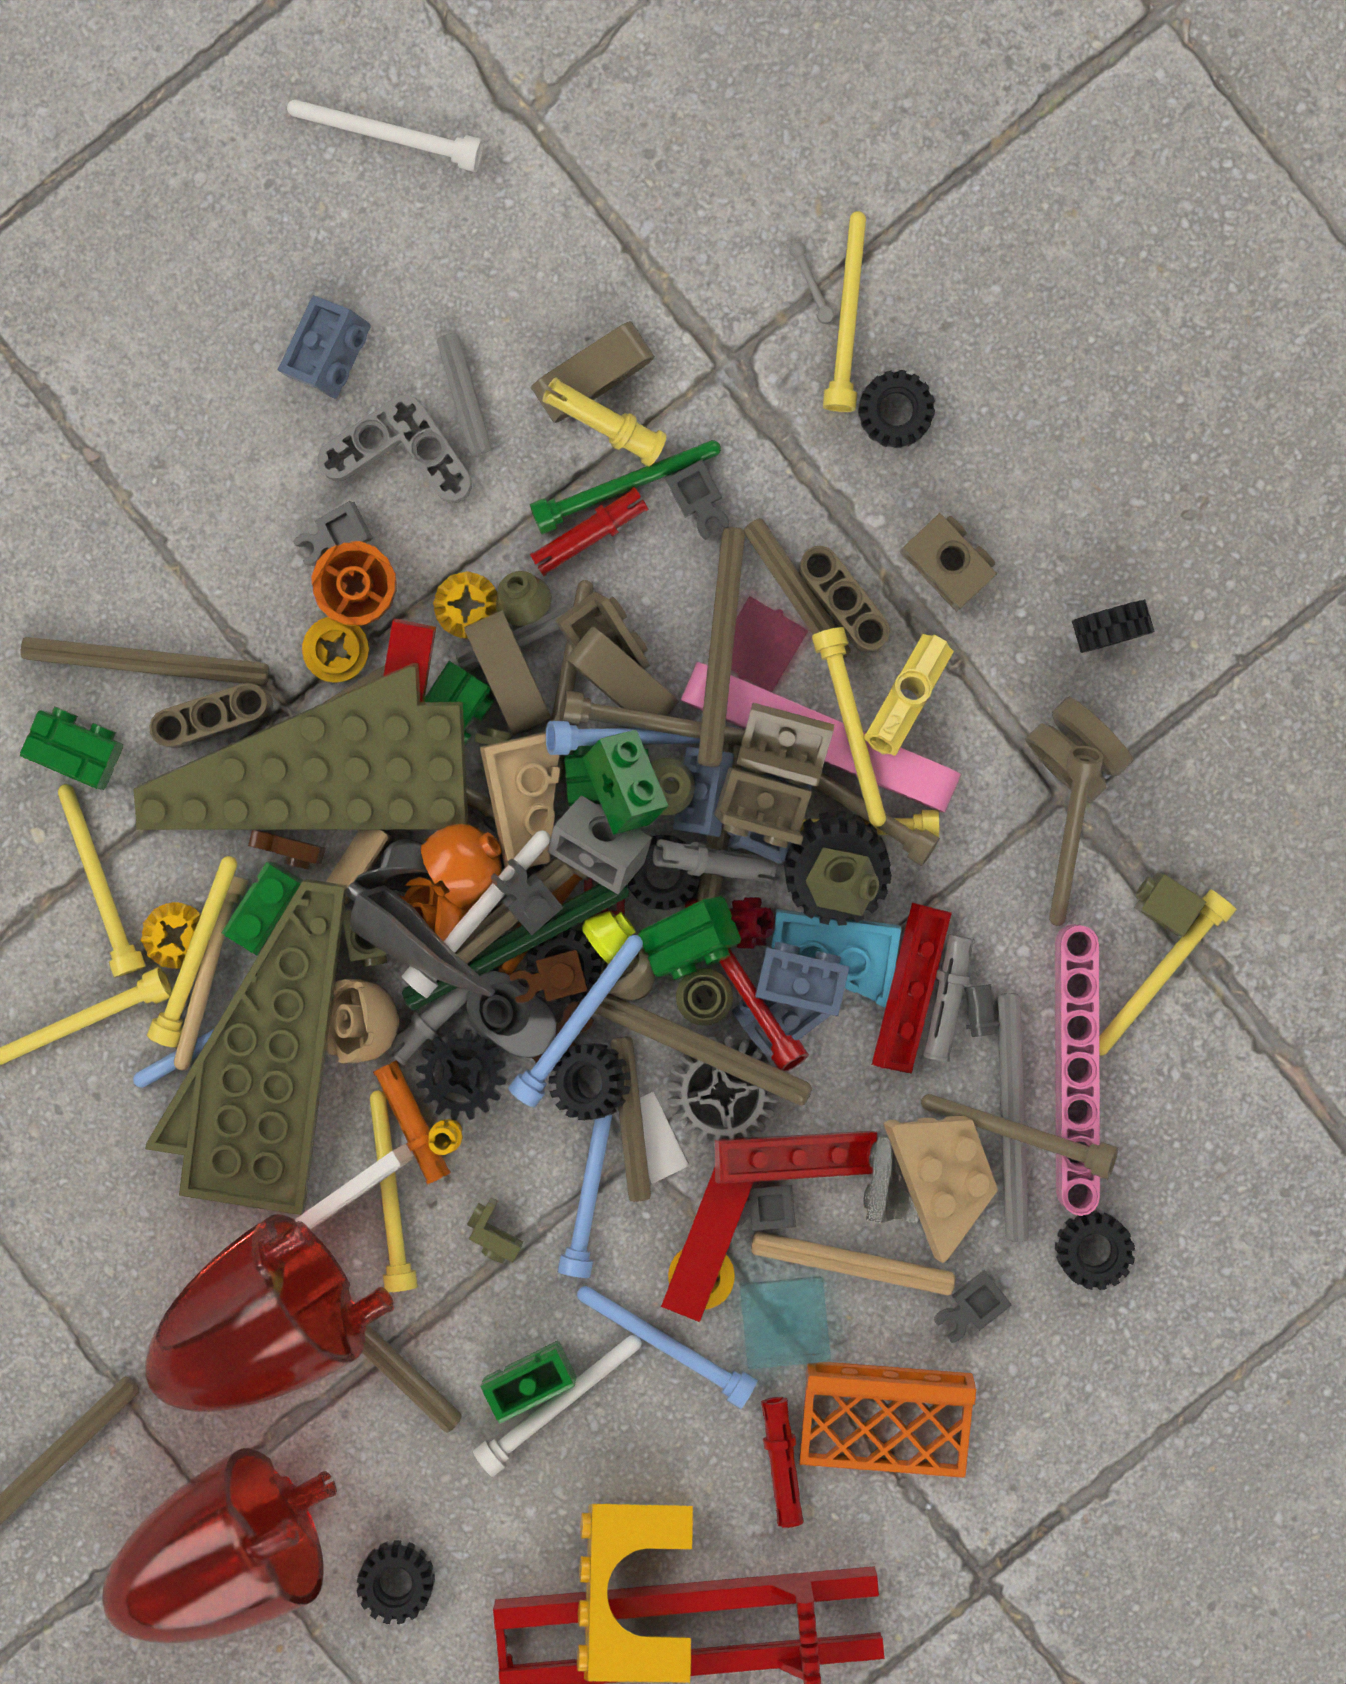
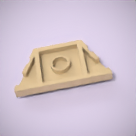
[883,1115,998,1263]

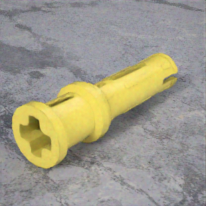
[542,378,666,466]

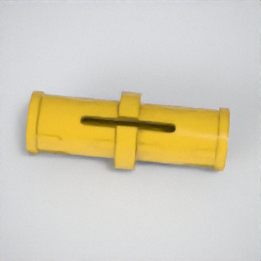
[428,1119,463,1155]

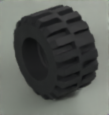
[784,811,892,926]

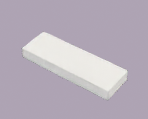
[295,1144,413,1232]

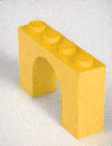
[577,1504,693,1683]

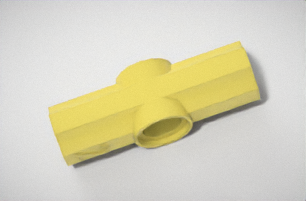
[864,634,954,756]

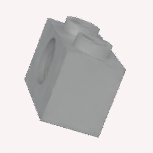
[548,795,652,894]

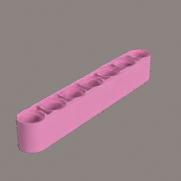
[680,662,961,813]
[1055,924,1100,1216]

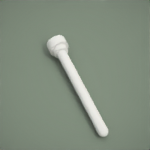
[287,100,484,172]
[401,830,550,998]
[473,1335,642,1477]

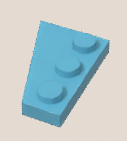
[771,909,901,1008]

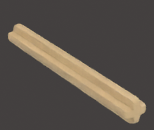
[751,1231,955,1295]

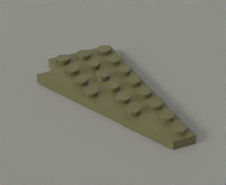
[133,663,468,830]
[145,879,347,1215]

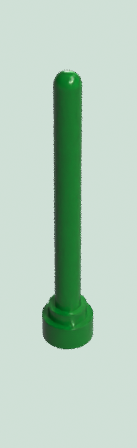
[529,440,721,535]

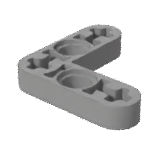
[317,395,472,503]

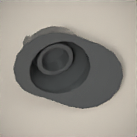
[354,839,443,893]
[466,971,556,1058]

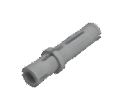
[653,839,776,884]
[923,934,975,1062]
[388,972,488,1065]

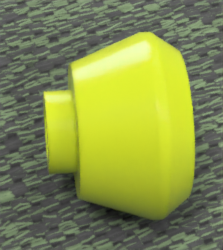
[582,911,636,964]

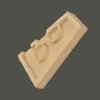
[480,732,560,868]

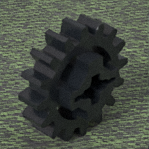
[416,1029,507,1121]

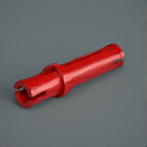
[529,487,649,577]
[761,1397,804,1528]

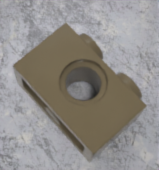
[900,513,997,612]

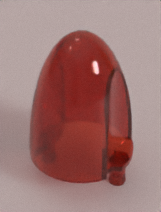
[145,1214,394,1412]
[102,1448,337,1644]

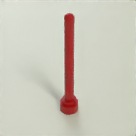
[685,898,809,1072]

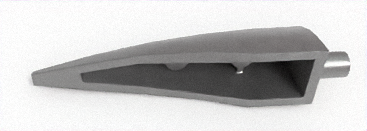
[345,882,495,997]

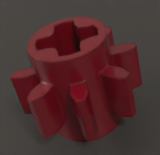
[729,897,775,949]

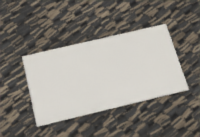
[616,1092,689,1184]

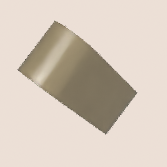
[531,321,655,423]
[799,546,890,653]
[464,610,551,735]
[565,626,679,716]
[149,683,274,748]

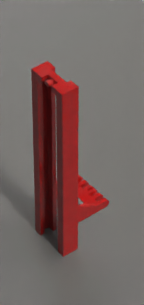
[493,1566,885,1684]

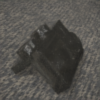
[863,1135,920,1224]

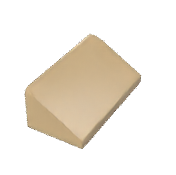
[326,830,392,905]

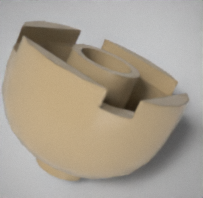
[326,979,399,1064]

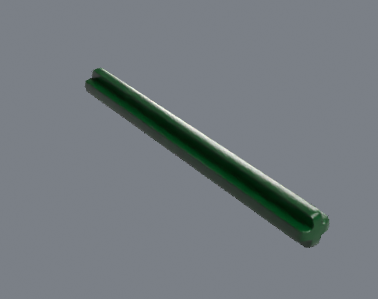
[402,884,629,1010]

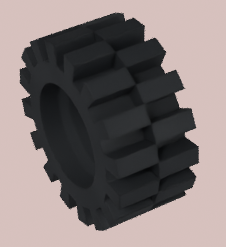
[858,370,935,448]
[1072,599,1155,653]
[628,835,700,910]
[525,928,602,1004]
[548,1043,631,1121]
[1055,1210,1135,1290]
[356,1540,435,1624]

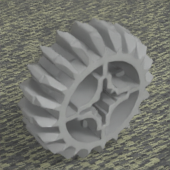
[667,1035,779,1148]

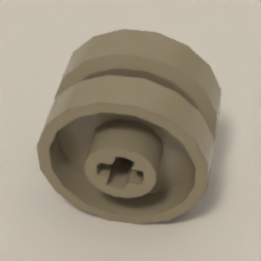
[1025,696,1133,803]

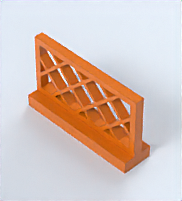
[799,1360,977,1478]

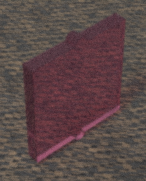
[731,596,808,692]

